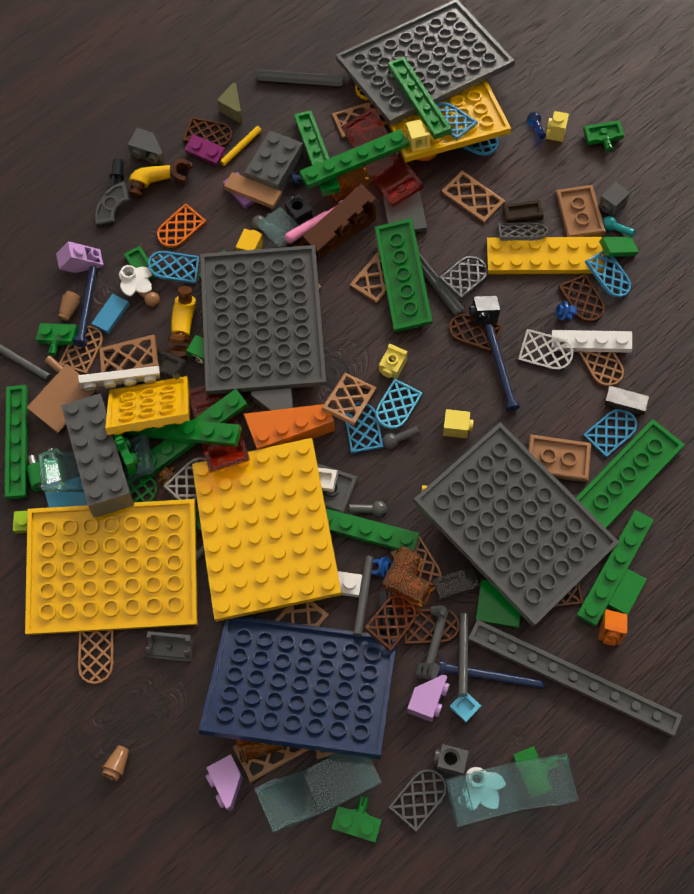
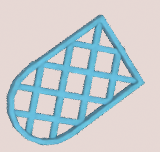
[376,378,423,429]

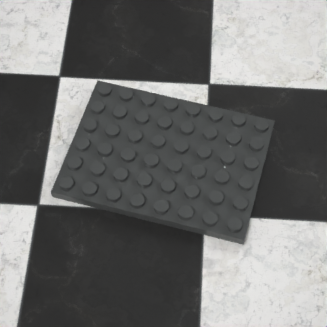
[336,0,515,126]
[200,245,326,395]
[412,422,619,627]

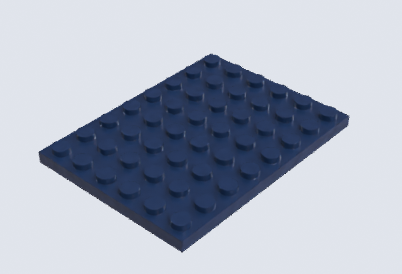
[199,617,397,759]

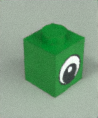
[186,335,205,366]

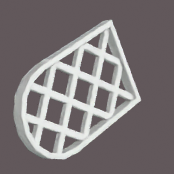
[518,329,573,369]

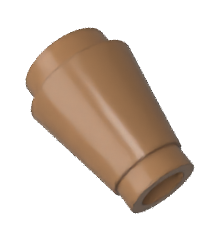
[58,291,81,321]
[102,745,129,782]

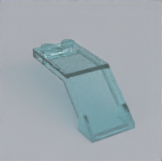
[38,433,154,492]
[445,753,578,826]
[254,754,382,832]

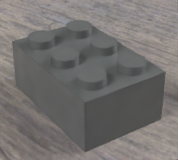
[245,131,304,193]

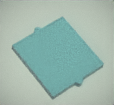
[257,207,299,248]

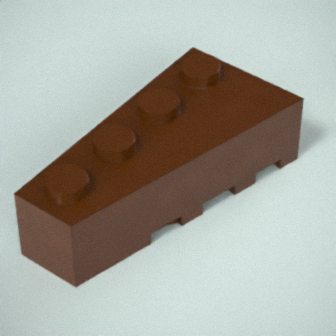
[303,184,376,261]

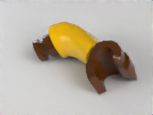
[129,158,193,197]
[167,286,196,358]

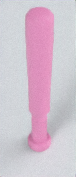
[284,200,343,244]

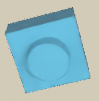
[449,693,481,723]

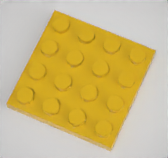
[105,376,190,435]

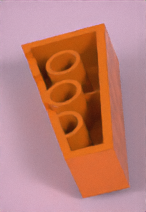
[244,404,335,450]

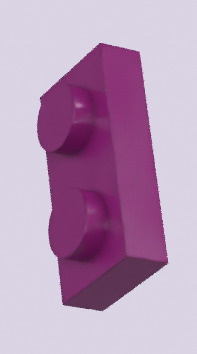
[184,134,226,166]

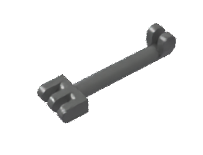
[416,606,449,679]

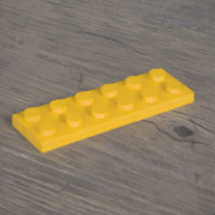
[487,237,604,274]

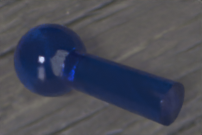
[527,112,546,139]

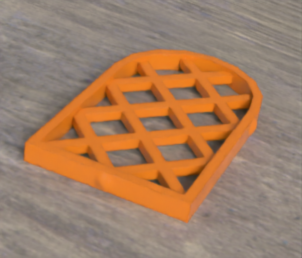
[157,203,207,248]

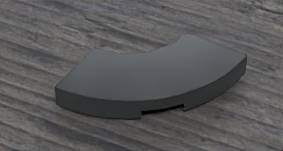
[95,182,129,226]

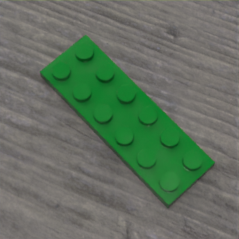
[375,218,433,333]
[576,419,685,528]

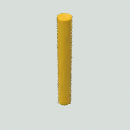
[220,126,262,166]

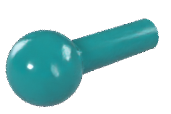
[603,216,636,237]

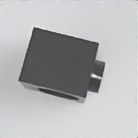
[598,182,630,217]
[433,744,469,777]

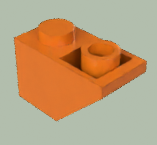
[598,609,627,646]

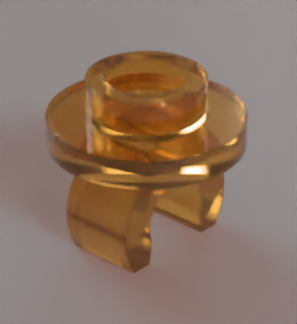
[158,466,179,485]

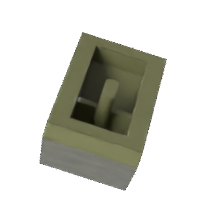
[217,82,243,123]

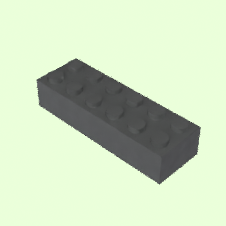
[61,393,134,518]

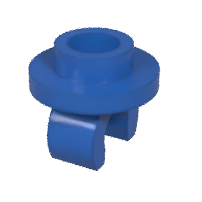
[555,301,577,321]
[371,557,393,578]

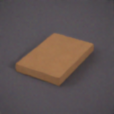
[555,185,606,237]
[27,364,97,434]
[528,434,591,483]

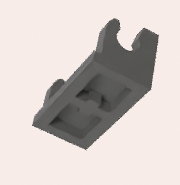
[145,631,194,662]

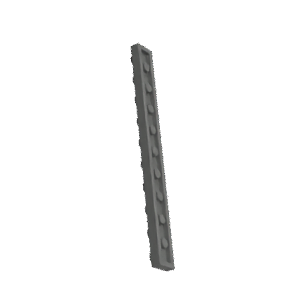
[468,620,683,737]

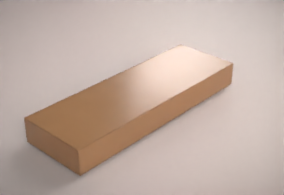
[224,172,282,209]

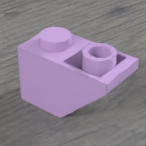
[56,241,103,273]
[407,675,450,722]
[206,754,243,811]

